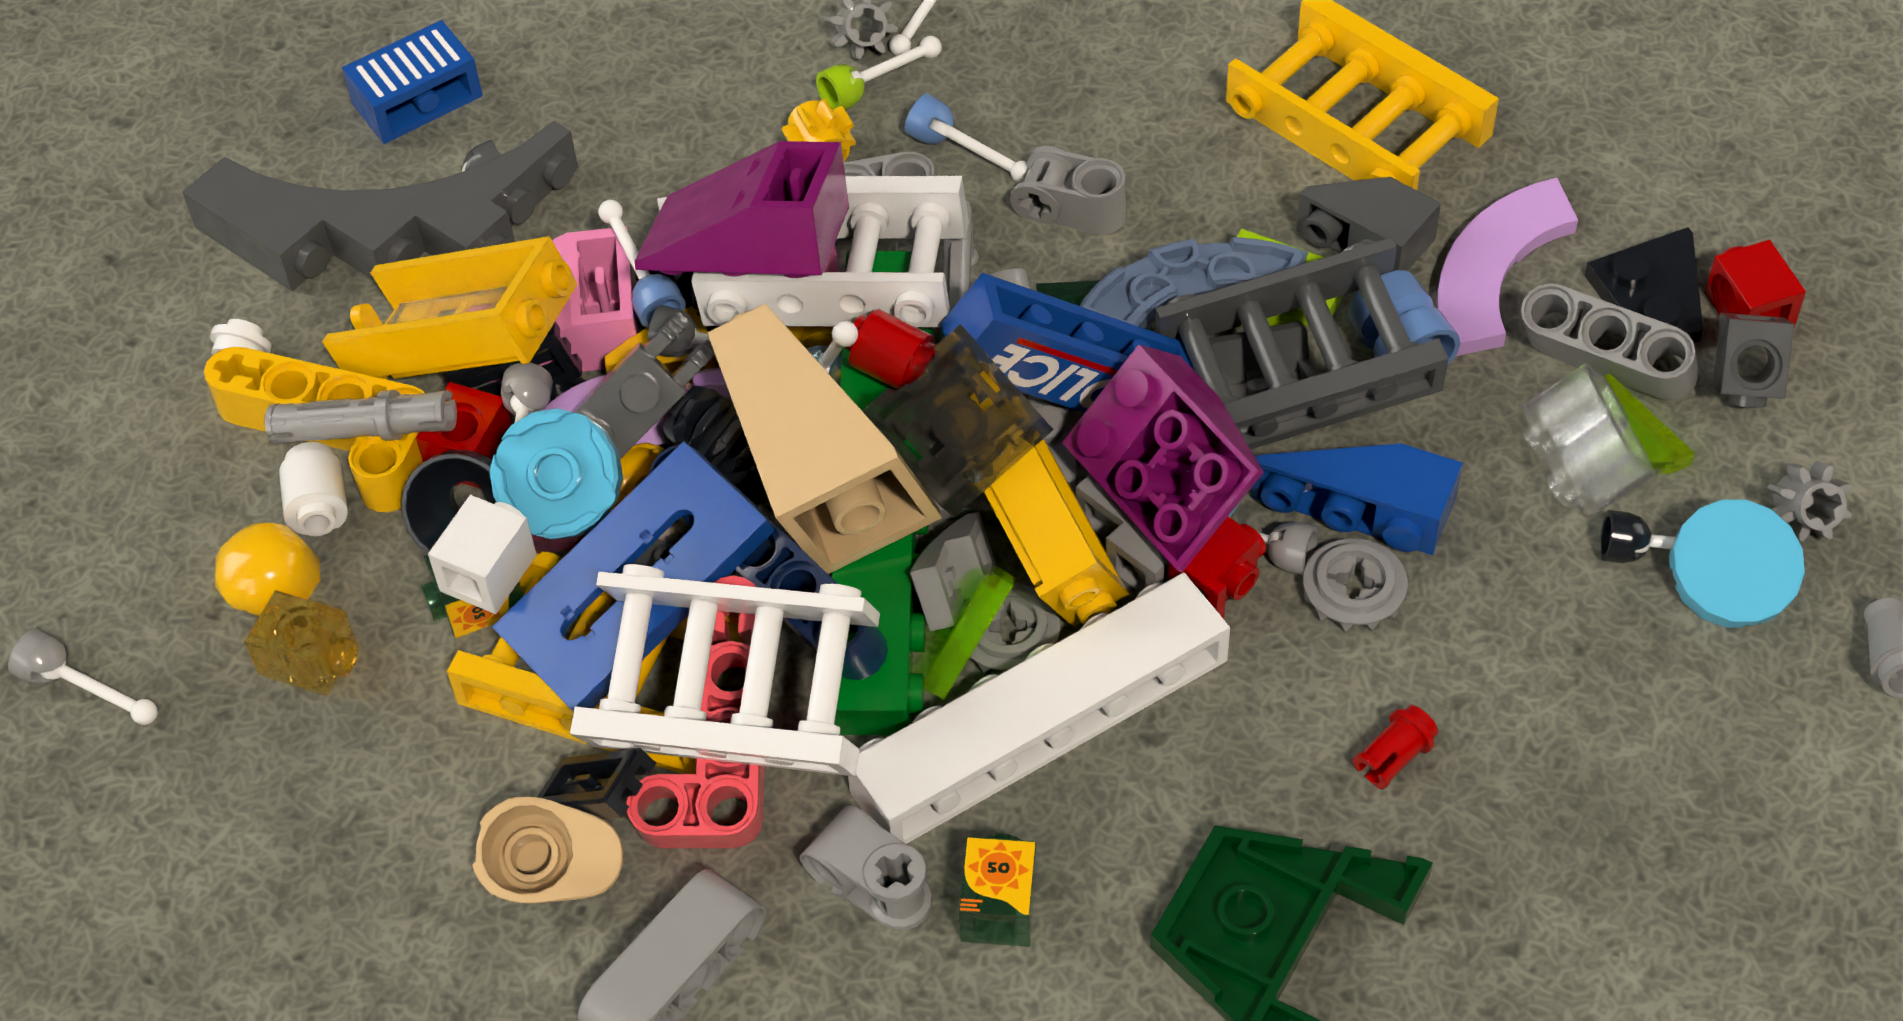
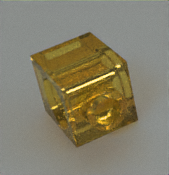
[244,590,358,697]

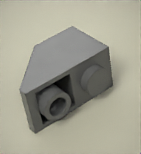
[1297,177,1441,271]

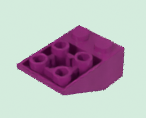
[634,141,849,278]
[1062,345,1264,572]

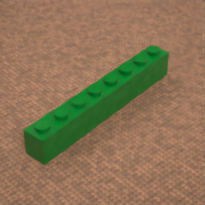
[832,251,933,735]

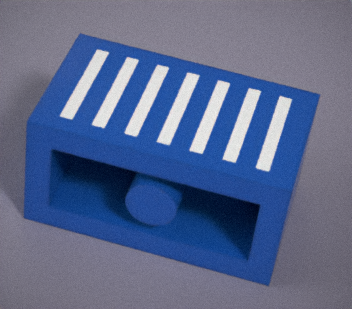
[342,20,483,145]

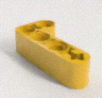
[204,347,424,512]

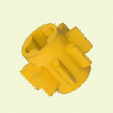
[781,99,856,162]

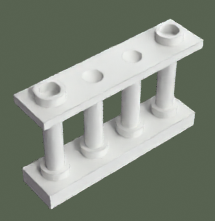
[691,176,969,327]
[570,564,880,776]

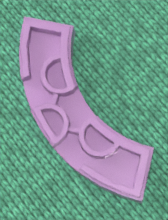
[1436,178,1578,356]

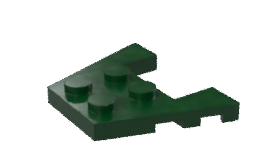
[1150,826,1433,1021]

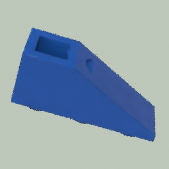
[1251,443,1463,555]

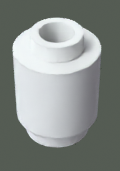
[279,442,348,536]

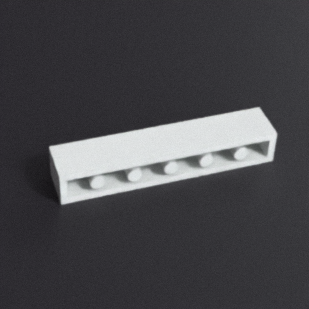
[848,573,1230,844]

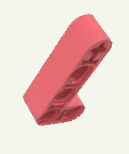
[626,576,765,848]

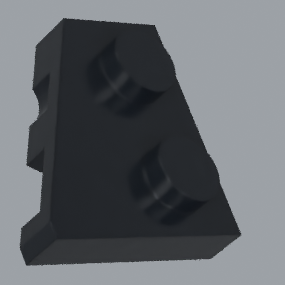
[1584,227,1703,343]

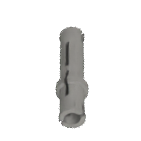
[264,390,457,444]

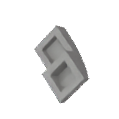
[1076,474,1164,595]
[910,511,998,632]

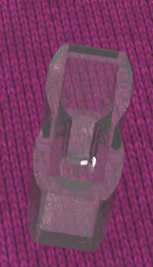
[1523,363,1655,517]

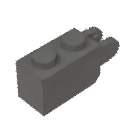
[571,312,715,459]

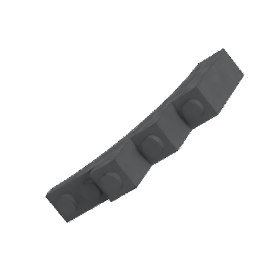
[182,121,578,291]

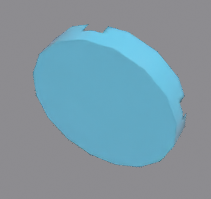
[490,408,623,540]
[1669,500,1805,628]

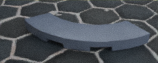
[1080,237,1308,328]

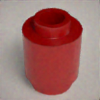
[845,309,945,394]

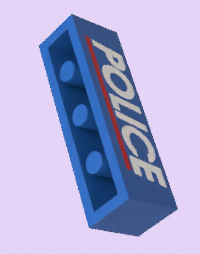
[941,273,1194,412]

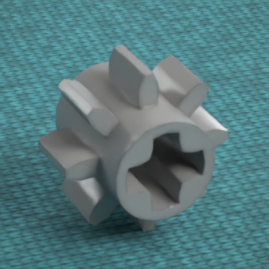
[825,0,898,59]
[1767,461,1852,542]

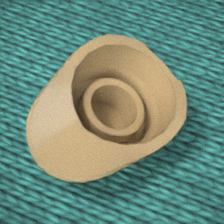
[472,797,623,904]

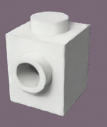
[428,495,537,614]

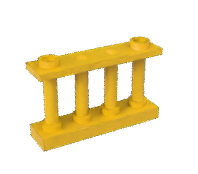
[1226,0,1499,190]
[447,552,742,774]

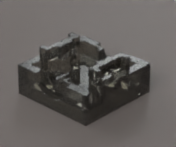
[862,324,1054,518]

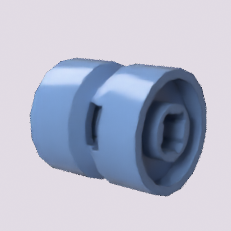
[1347,270,1460,366]

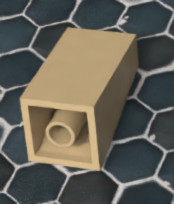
[708,303,942,574]

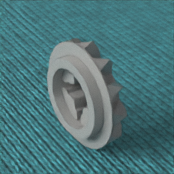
[1303,538,1408,632]
[956,582,1060,674]

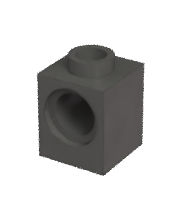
[1713,313,1794,408]

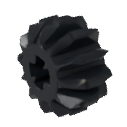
[662,385,759,489]

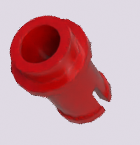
[1353,705,1438,790]

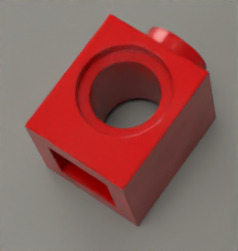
[1705,239,1806,328]
[416,382,512,489]

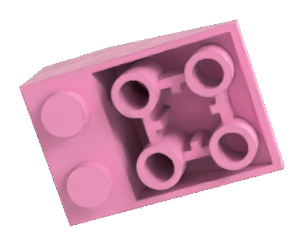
[457,226,640,383]

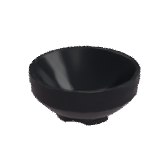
[401,450,496,554]

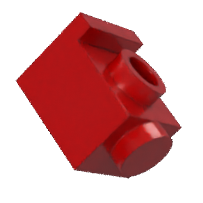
[1167,516,1266,619]

